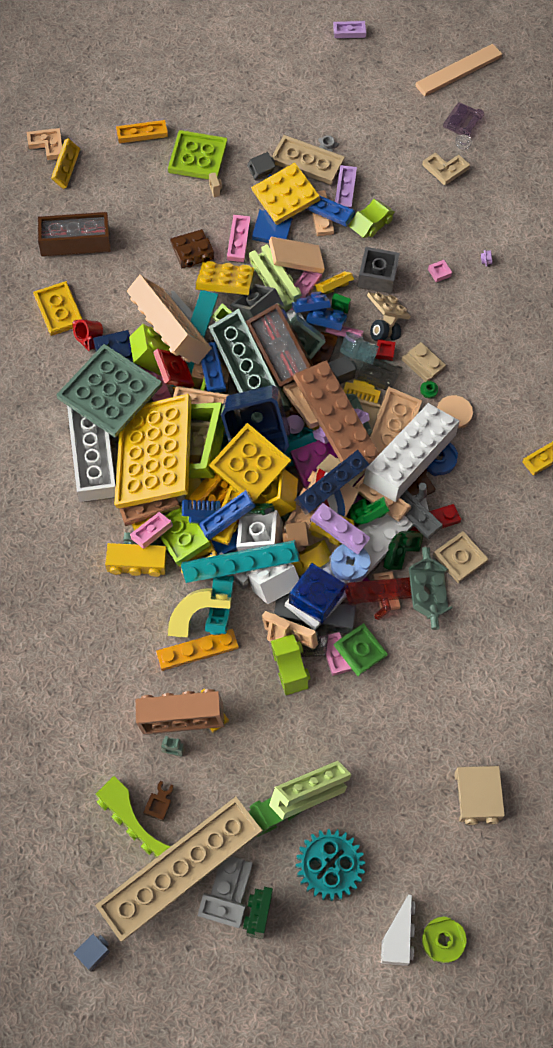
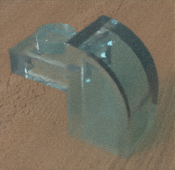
[340,331,379,364]

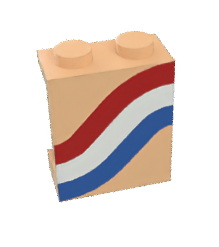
[300,468,360,517]

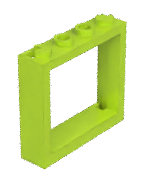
[189,402,225,478]

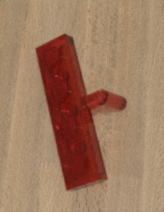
[343,577,412,620]

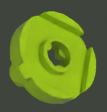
[422,917,467,963]

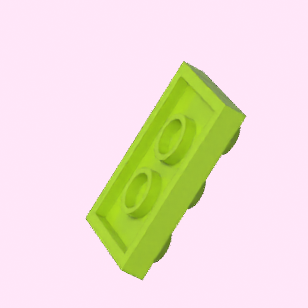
[160,505,211,566]

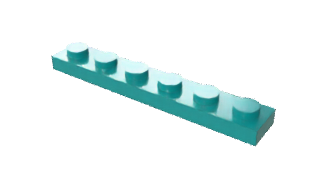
[181,540,300,583]

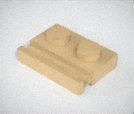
[402,342,446,382]

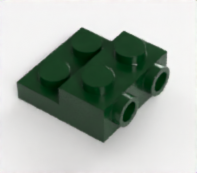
[243,886,273,939]

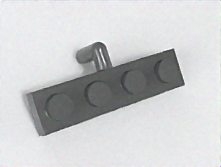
[400,483,442,539]

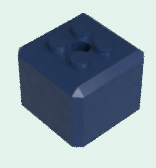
[221,385,290,452]

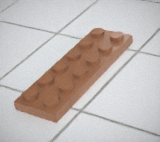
[293,361,379,464]

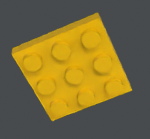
[251,163,320,225]
[196,261,254,295]
[209,423,291,503]

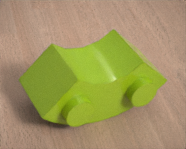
[348,199,395,238]
[271,634,311,695]

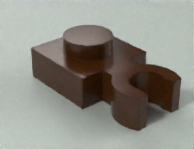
[143,781,174,822]

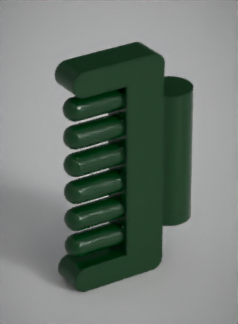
[246,503,275,515]

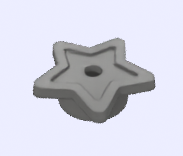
[318,136,339,152]

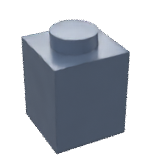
[73,934,110,972]

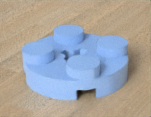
[331,544,370,582]

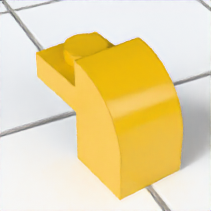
[291,540,332,576]

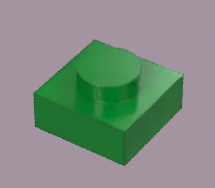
[331,293,351,314]

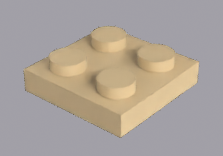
[433,531,488,583]

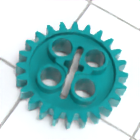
[295,829,365,901]

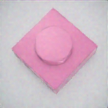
[428,260,452,282]

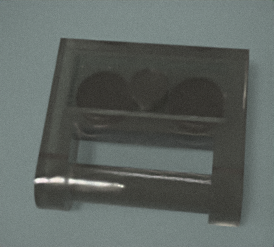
[357,354,403,390]

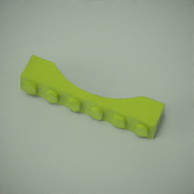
[96,776,171,857]

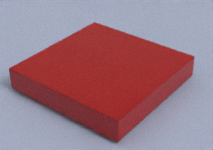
[153,349,194,388]

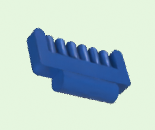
[182,499,220,523]

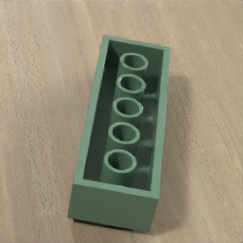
[208,309,291,420]

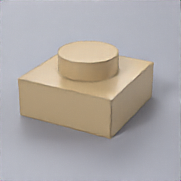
[209,173,222,197]

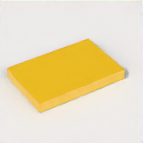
[33,281,82,336]

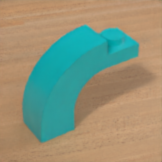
[205,575,234,635]

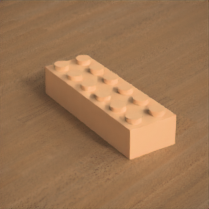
[127,275,211,365]

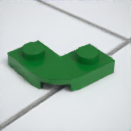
[349,497,390,525]

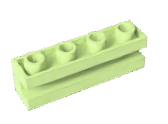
[249,245,302,312]
[269,761,351,820]

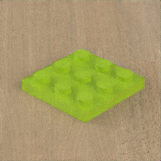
[168,130,228,180]

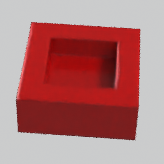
[375,340,396,361]

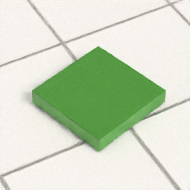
[333,623,388,676]

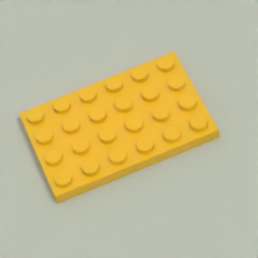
[114,394,192,509]

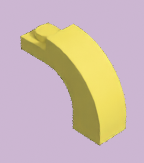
[168,588,232,637]

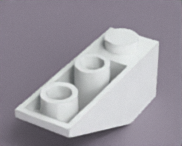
[381,895,415,966]

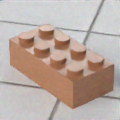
[135,689,225,734]

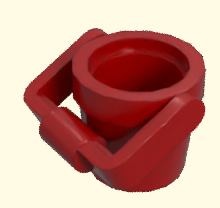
[72,319,103,351]

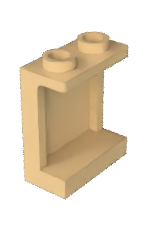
[455,766,505,825]

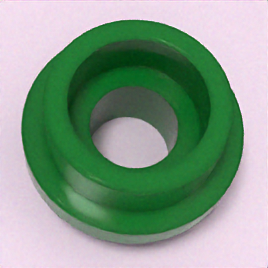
[420,381,438,398]

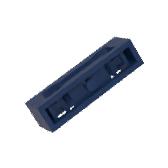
[295,450,370,515]

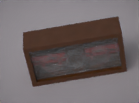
[38,212,111,257]
[245,303,313,388]

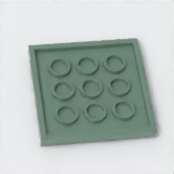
[56,344,162,438]

